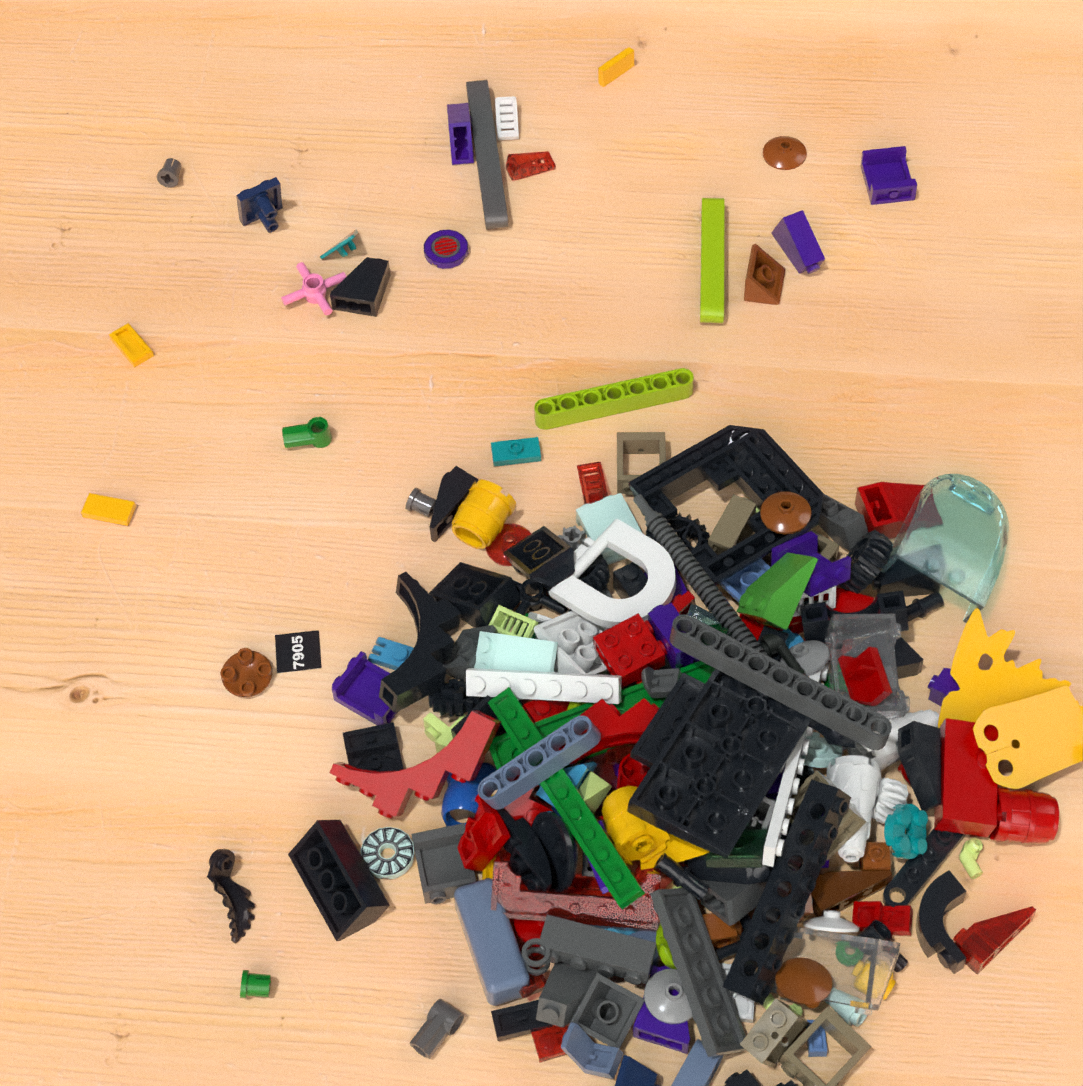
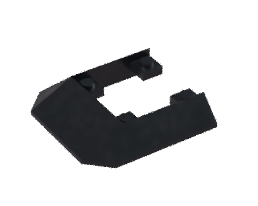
[628,425,824,585]

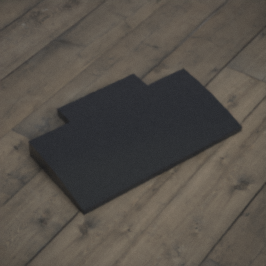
[627,656,812,859]

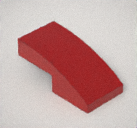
[852,901,913,936]

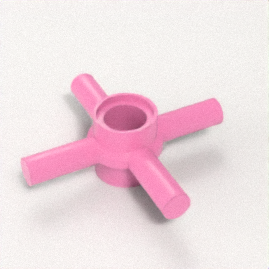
[281,262,346,315]

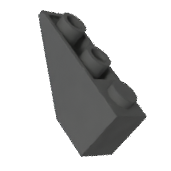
[819,494,868,551]

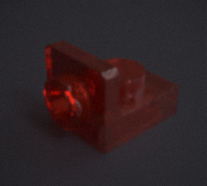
[531,1026,569,1063]

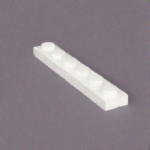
[466,668,621,704]

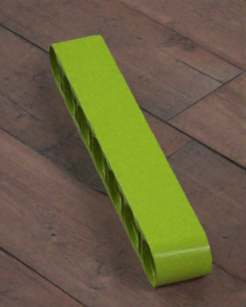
[700,198,725,323]
[534,368,694,430]

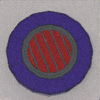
[424,230,468,269]

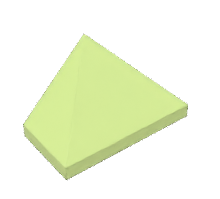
[578,771,612,814]

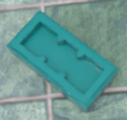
[491,437,541,467]

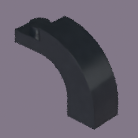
[916,870,967,974]

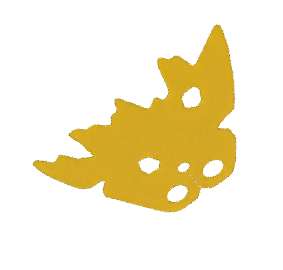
[938,608,1083,762]

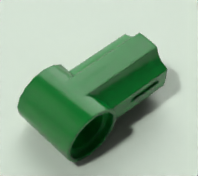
[282,417,332,448]

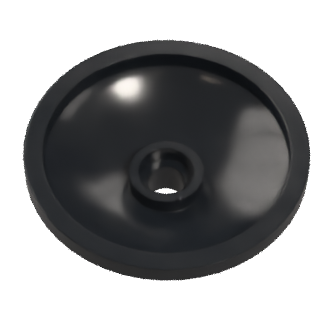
[532,811,578,894]

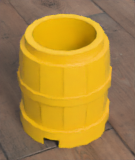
[452,479,516,549]
[602,786,670,865]

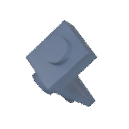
[561,1022,624,1079]

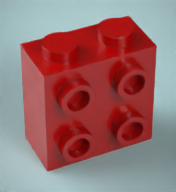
[593,613,667,689]

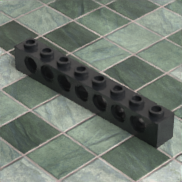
[722,779,851,1005]

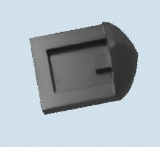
[641,667,682,698]

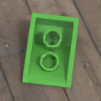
[736,552,818,630]

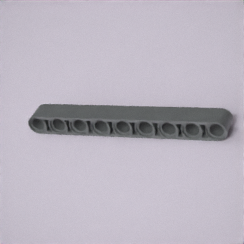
[466,80,508,229]
[669,615,892,750]

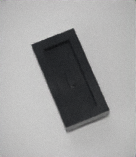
[491,1000,553,1041]

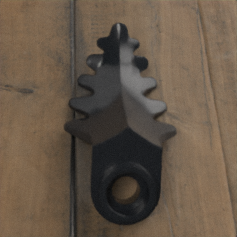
[207,849,255,943]

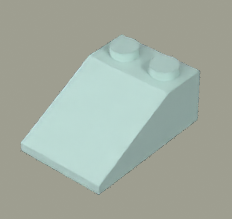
[474,631,558,672]

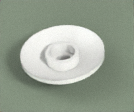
[803,910,859,932]

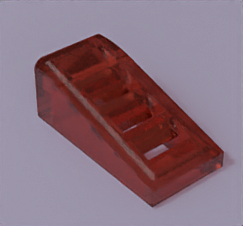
[505,151,556,180]
[577,462,608,504]

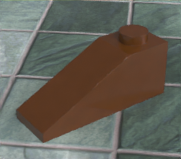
[811,870,893,917]

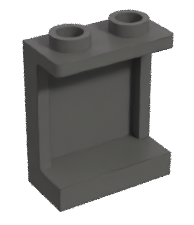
[411,823,477,904]

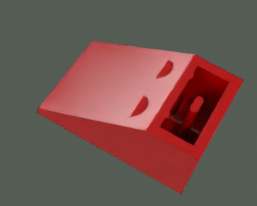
[855,482,942,539]

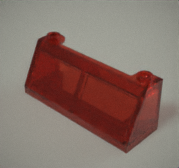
[491,850,662,930]

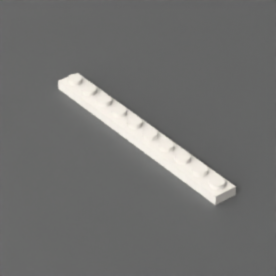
[762,665,829,867]

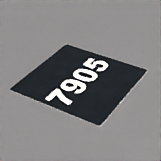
[275,630,321,673]

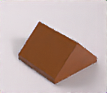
[744,243,785,305]

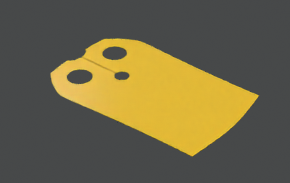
[973,685,1083,789]

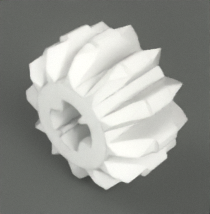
[872,778,909,824]

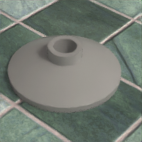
[779,640,830,677]
[644,969,692,1024]

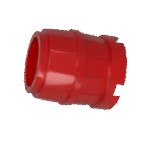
[989,787,1059,844]

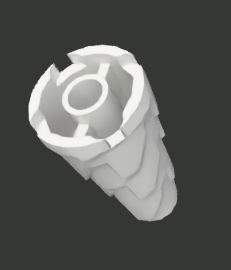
[842,709,939,770]
[826,755,881,862]

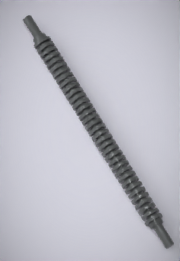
[633,494,769,656]

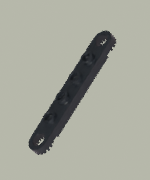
[883,829,966,907]

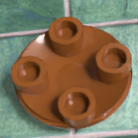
[220,648,272,697]
[775,958,832,1008]

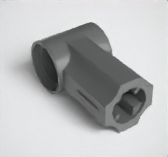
[410,999,464,1059]

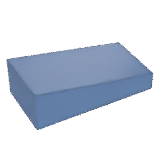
[806,1020,828,1057]

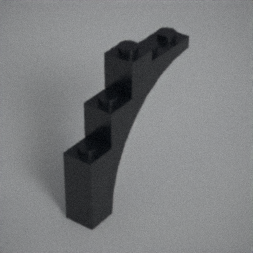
[379,572,461,713]

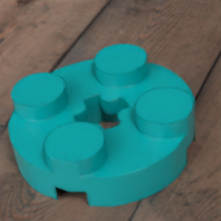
[884,804,928,859]

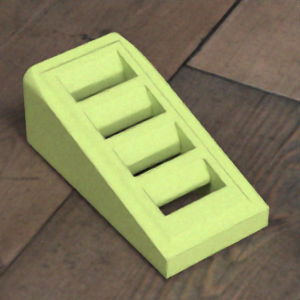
[488,605,539,638]

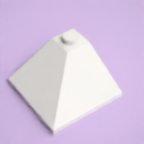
[533,611,610,675]

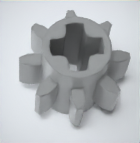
[557,526,587,550]

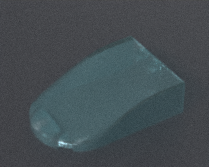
[881,474,1009,623]

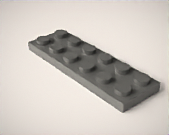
[650,888,746,1057]

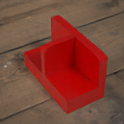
[838,647,892,706]

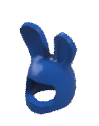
[441,762,497,827]

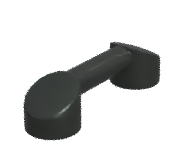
[760,633,805,675]

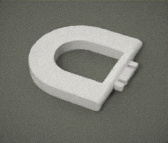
[549,519,676,628]

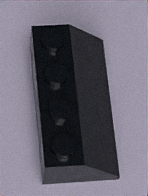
[288,820,390,941]

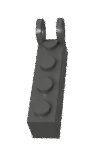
[522,915,656,985]

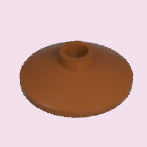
[763,136,807,170]
[760,492,811,534]

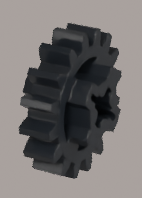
[428,679,485,717]

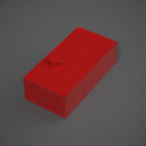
[934,718,998,838]

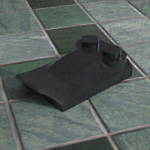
[503,526,575,587]

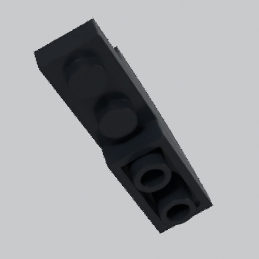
[496,808,552,903]

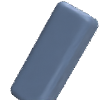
[454,878,530,1006]

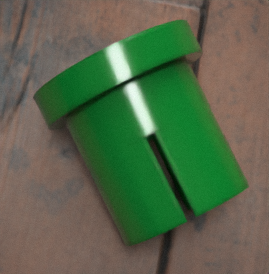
[240,970,271,998]

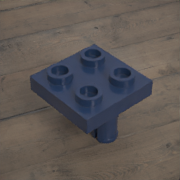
[236,177,283,233]

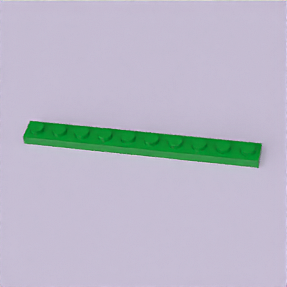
[488,687,645,910]

